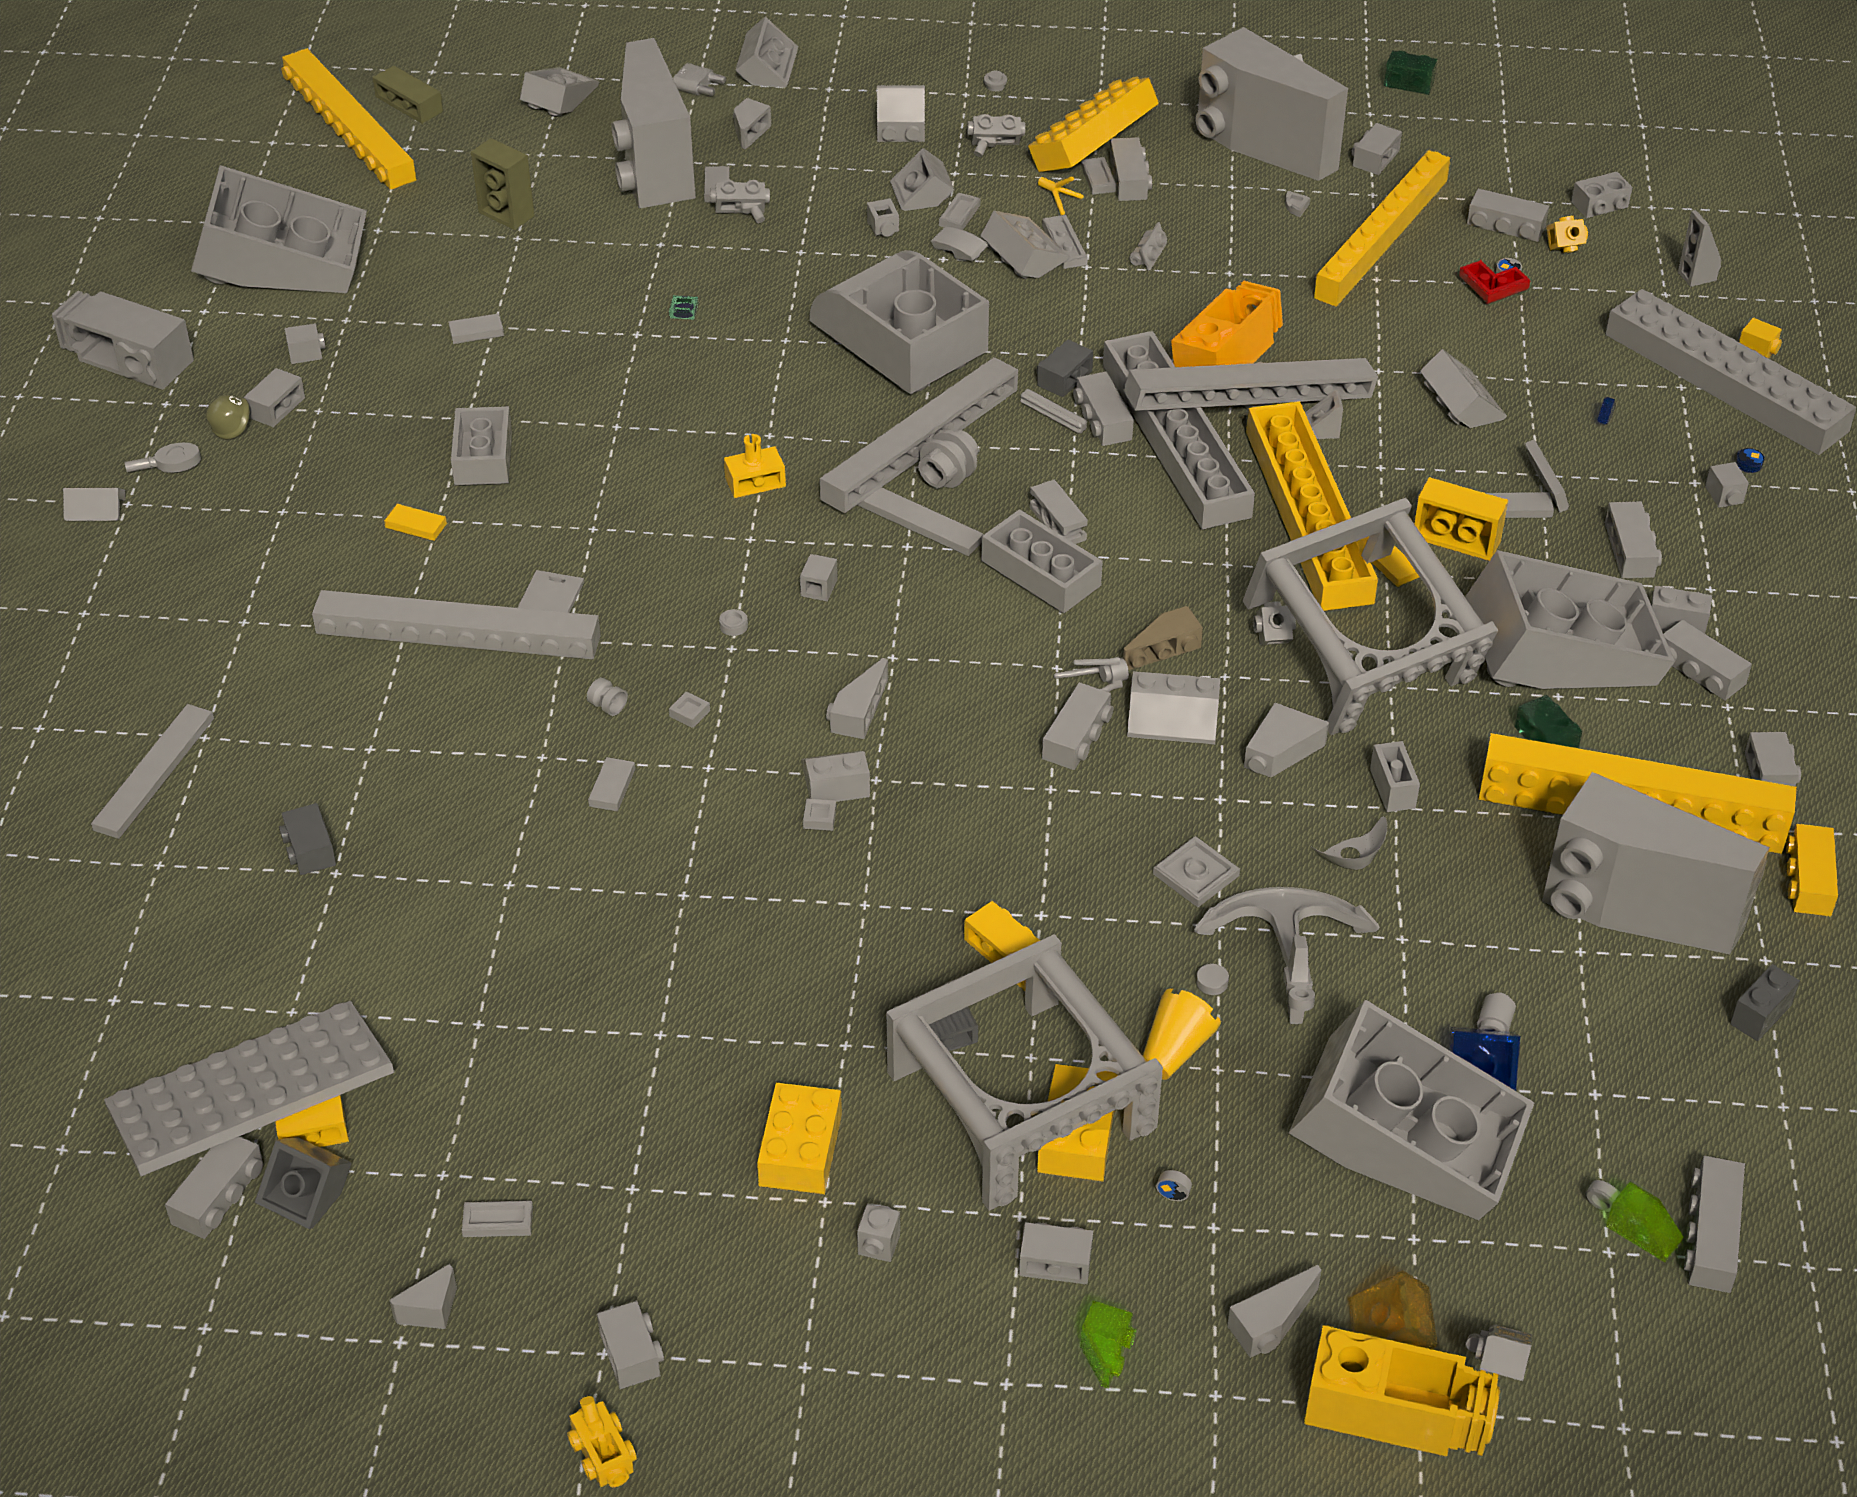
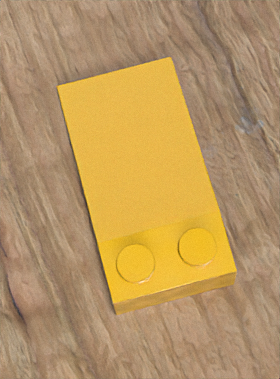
[1037,1064,1118,1181]

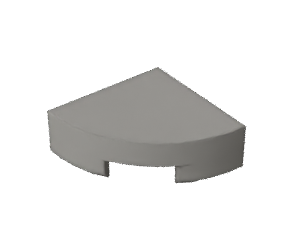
[1285,191,1310,217]

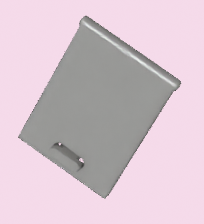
[518,570,584,613]

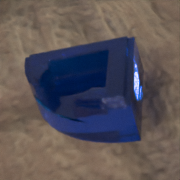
[1597,397,1616,425]

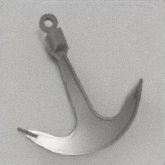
[1195,887,1379,1024]

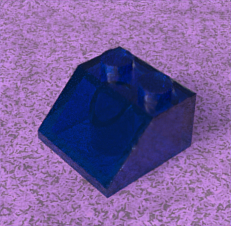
[1449,1027,1521,1091]

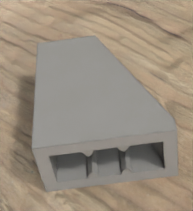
[1244,703,1329,777]

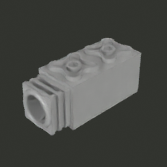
[52,290,194,390]

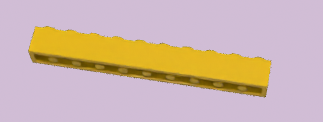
[281,48,416,190]
[1314,150,1450,307]

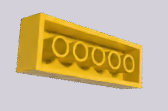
[1028,77,1159,172]

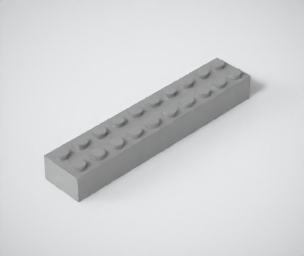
[1606,289,1857,455]
[1103,331,1255,529]

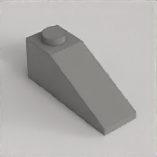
[1678,210,1721,287]
[826,658,888,739]
[1227,1265,1321,1358]

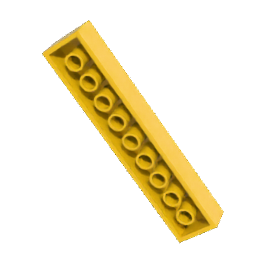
[1246,401,1378,611]
[1479,733,1797,854]

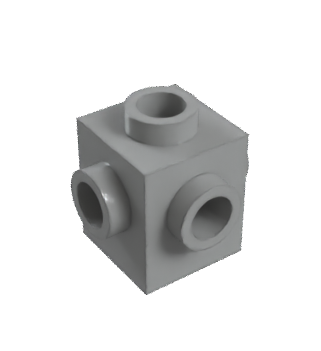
[1253,601,1296,645]

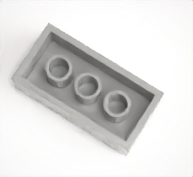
[982,509,1103,613]

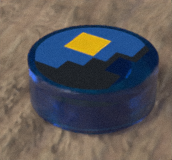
[1736,448,1765,473]

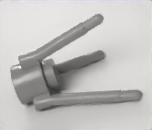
[1054,657,1129,692]

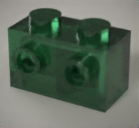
[1384,50,1438,95]
[1514,695,1583,748]

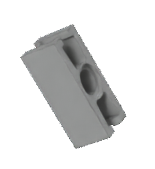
[1030,479,1088,544]

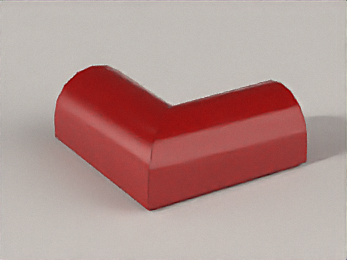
[1459,260,1531,304]

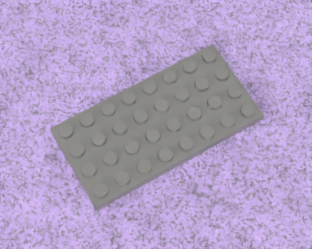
[104,1001,394,1176]

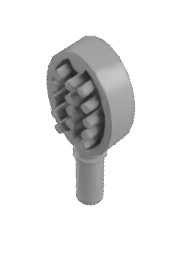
[125,442,201,472]

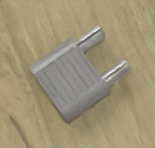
[673,63,726,96]

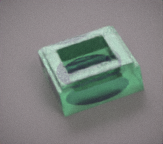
[669,295,698,320]

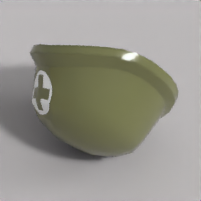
[206,394,250,439]

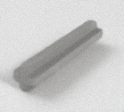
[1021,389,1087,434]

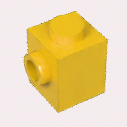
[1739,318,1782,359]

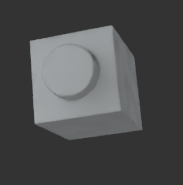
[285,323,326,364]
[1705,462,1749,508]
[800,554,838,602]

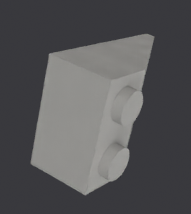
[520,67,599,116]

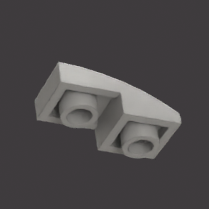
[931,226,988,261]

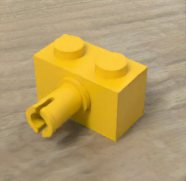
[724,434,786,498]

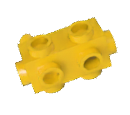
[567,1396,637,1488]

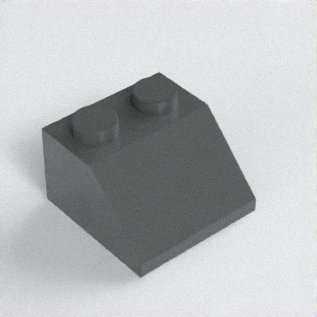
[255,1137,352,1229]

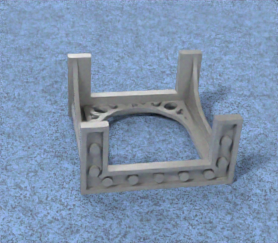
[1243,497,1498,735]
[887,934,1163,1211]

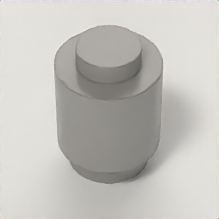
[1477,993,1516,1042]

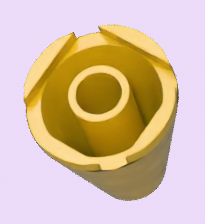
[1143,989,1221,1080]

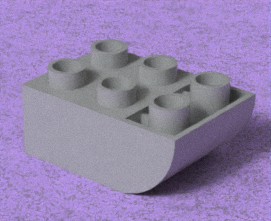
[810,250,989,394]

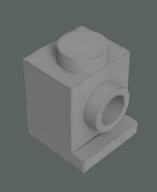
[867,198,899,236]

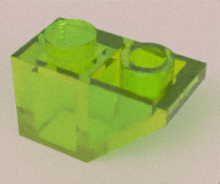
[1080,1300,1137,1389]

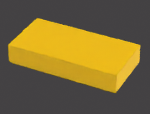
[384,504,447,541]

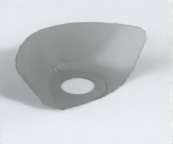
[1311,816,1387,870]

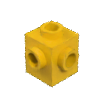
[1546,216,1588,253]

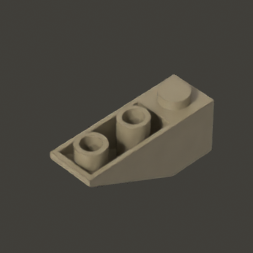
[1123,606,1203,670]

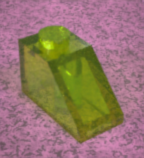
[1606,1182,1683,1263]

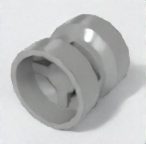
[587,677,628,716]

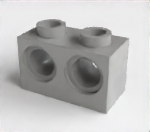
[1571,171,1632,218]

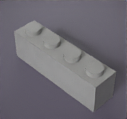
[1684,1156,1745,1293]

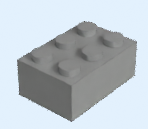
[451,406,512,485]

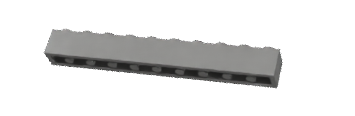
[820,357,1018,513]
[1124,358,1378,411]
[312,590,601,659]

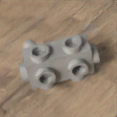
[967,114,1025,157]
[710,180,770,223]

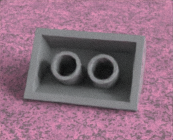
[736,16,798,88]
[981,210,1070,278]
[1420,349,1507,428]
[1127,671,1220,744]

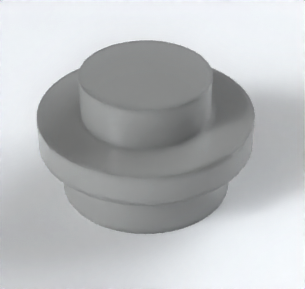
[984,71,1007,92]

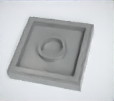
[1153,836,1240,908]

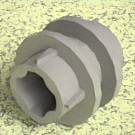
[917,429,980,489]

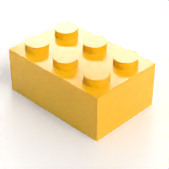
[1414,477,1509,561]
[757,1082,842,1194]

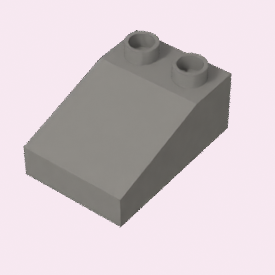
[1196,27,1348,181]
[611,38,696,209]
[191,165,367,293]
[1465,550,1675,689]
[1542,772,1769,954]
[1289,999,1534,1220]

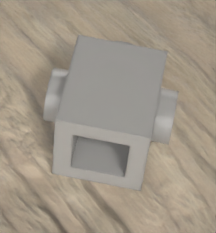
[857,1204,900,1262]

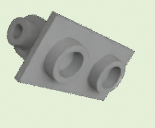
[1130,222,1167,271]

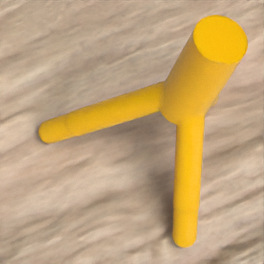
[1038,176,1084,215]

